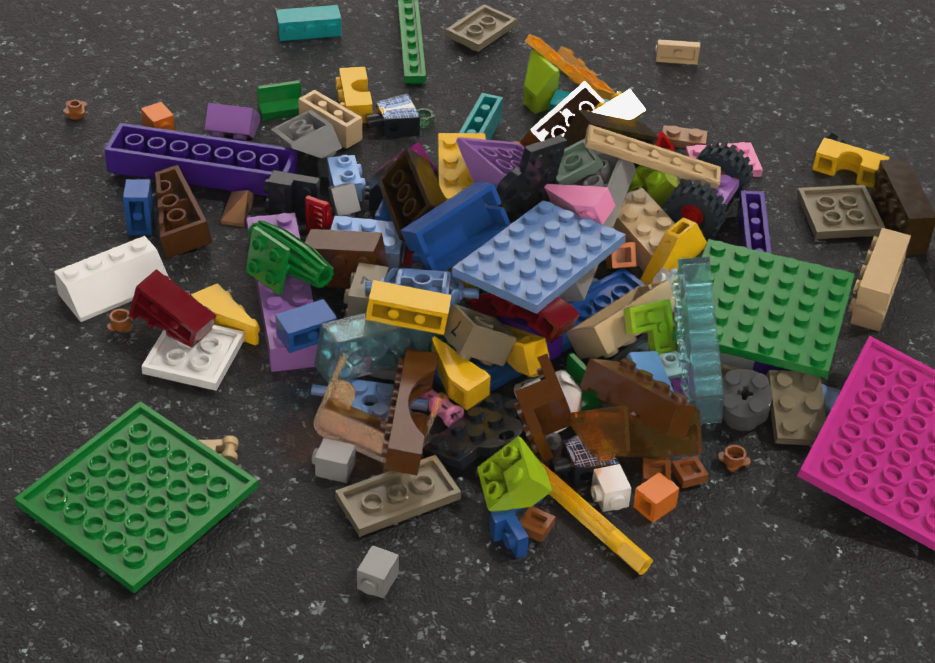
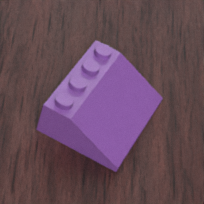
[456,137,558,202]

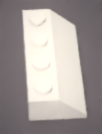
[54,236,168,322]

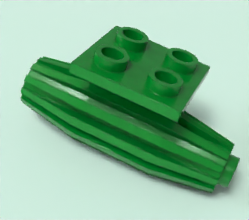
[246,220,334,295]

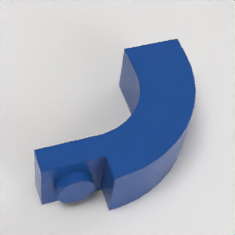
[489,498,544,559]

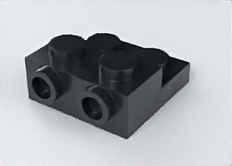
[263,170,320,219]

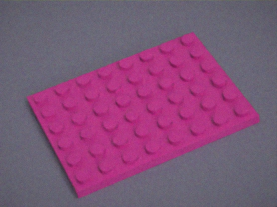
[797,336,935,551]

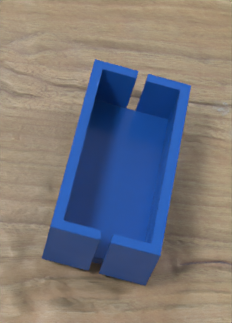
[400,181,511,271]

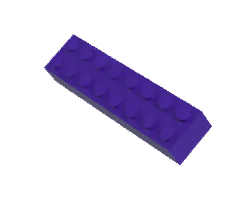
[104,123,299,196]

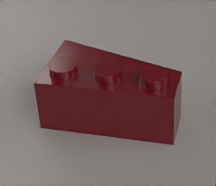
[128,269,216,348]

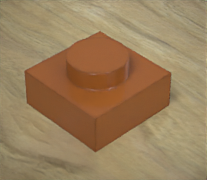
[671,455,709,488]
[642,458,671,483]
[520,506,556,542]

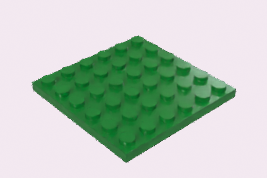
[672,239,855,379]
[14,401,259,593]

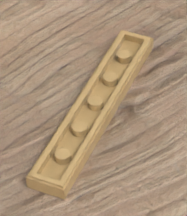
[585,124,721,189]

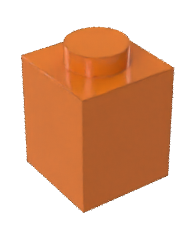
[141,102,175,131]
[606,242,637,269]
[633,472,679,523]

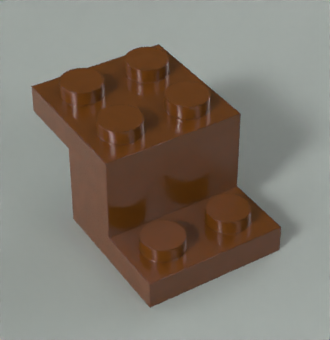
[514,354,576,462]

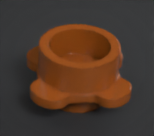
[63,100,88,120]
[107,309,134,332]
[718,445,751,472]

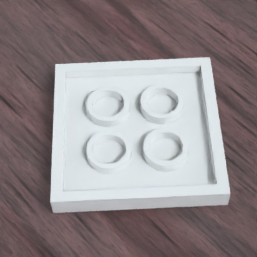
[141,325,245,390]

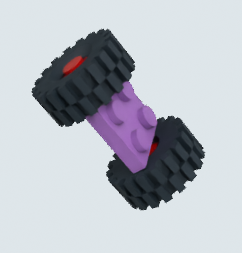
[663,142,753,241]

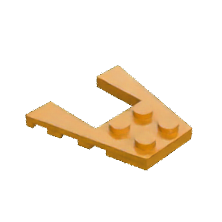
[525,34,615,100]

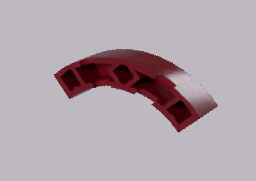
[462,291,580,343]

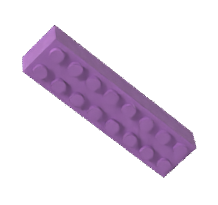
[246,213,323,372]

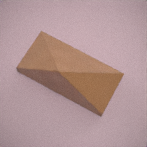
[221,190,255,227]

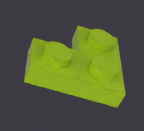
[623,299,677,355]

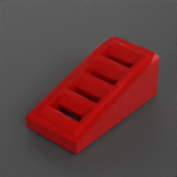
[305,195,333,236]

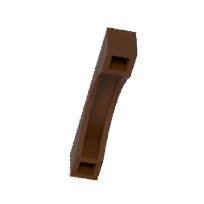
[380,348,438,476]

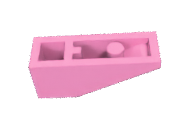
[544,184,616,225]

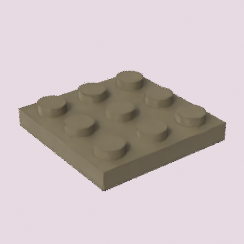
[797,185,886,239]

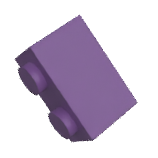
[205,103,261,141]

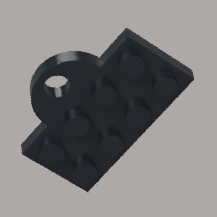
[496,135,567,224]
[422,393,526,470]

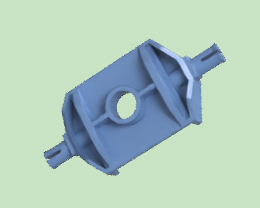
[365,268,479,311]
[311,371,429,425]

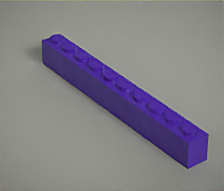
[737,190,781,375]

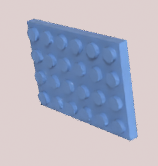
[452,201,626,314]

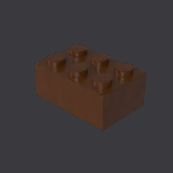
[305,229,389,288]

